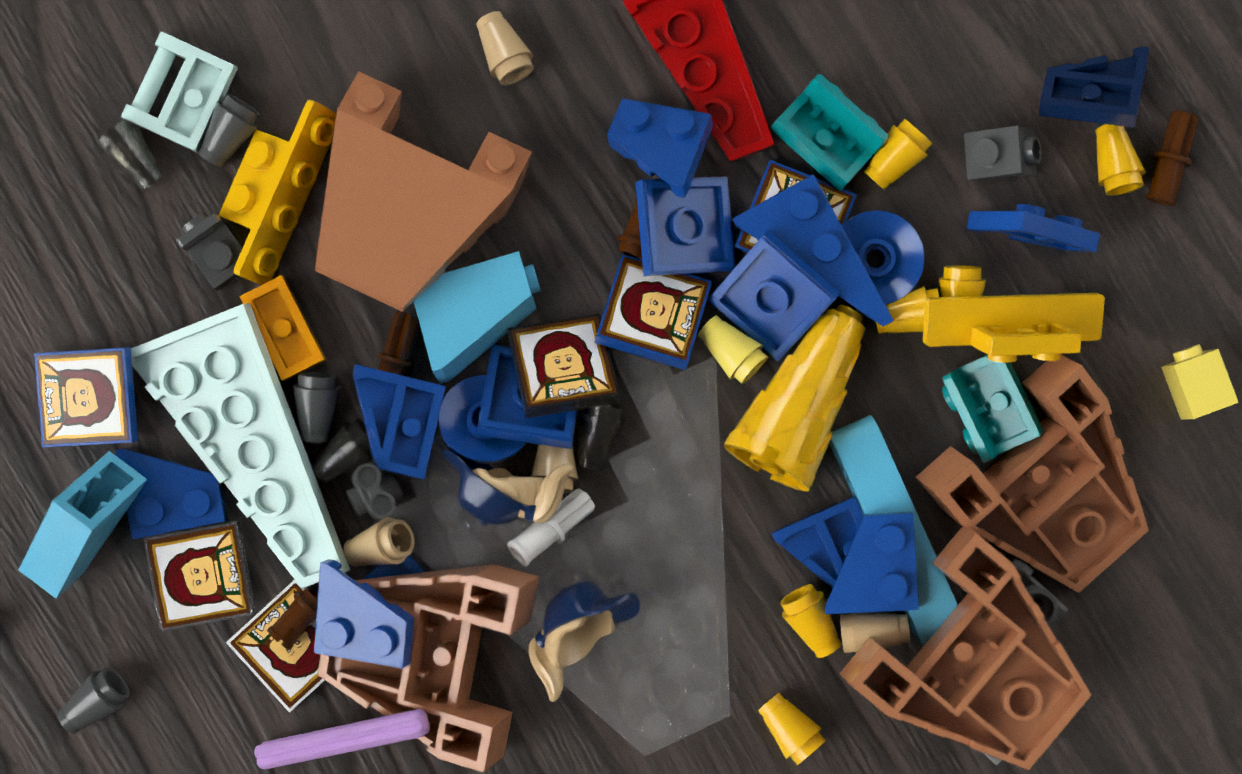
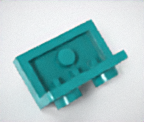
[770,74,889,191]
[942,354,1044,463]

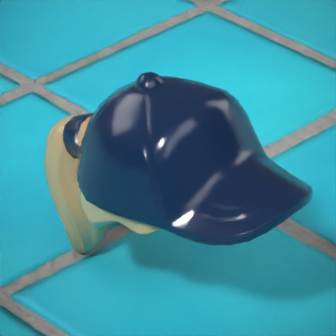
[441,450,574,526]
[529,581,640,702]

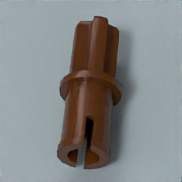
[1146,110,1199,207]
[377,311,420,376]

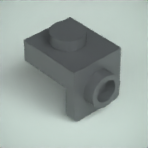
[964,125,1042,181]

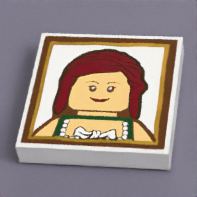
[226,580,325,713]

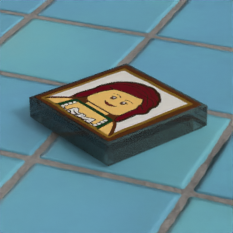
[507,314,620,418]

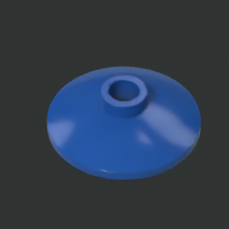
[842,210,924,304]
[438,375,526,464]

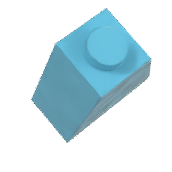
[414,251,541,384]
[19,451,147,599]

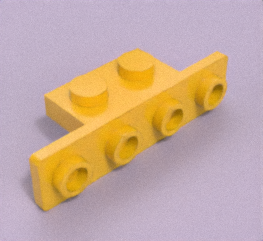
[219,99,336,285]
[923,293,1105,363]

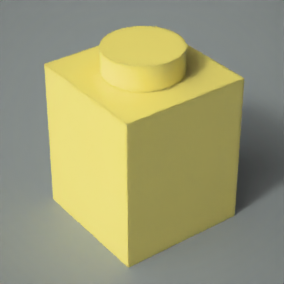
[1161,344,1239,420]

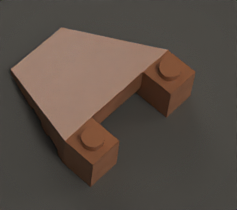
[315,71,532,312]
[915,355,1149,593]
[839,526,1091,770]
[317,564,539,773]

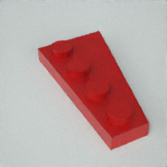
[622,0,776,162]

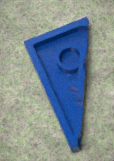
[732,174,894,327]

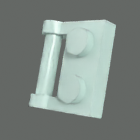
[121,32,238,153]

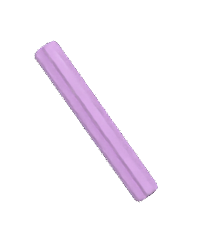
[254,709,430,770]

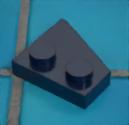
[1039,47,1149,128]

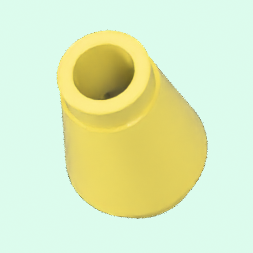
[697,315,768,384]

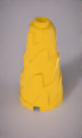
[724,305,866,492]

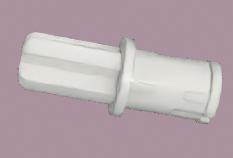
[507,489,595,567]

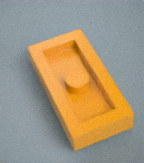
[239,275,327,381]

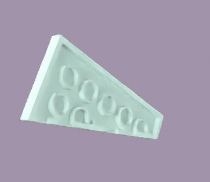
[131,303,350,588]

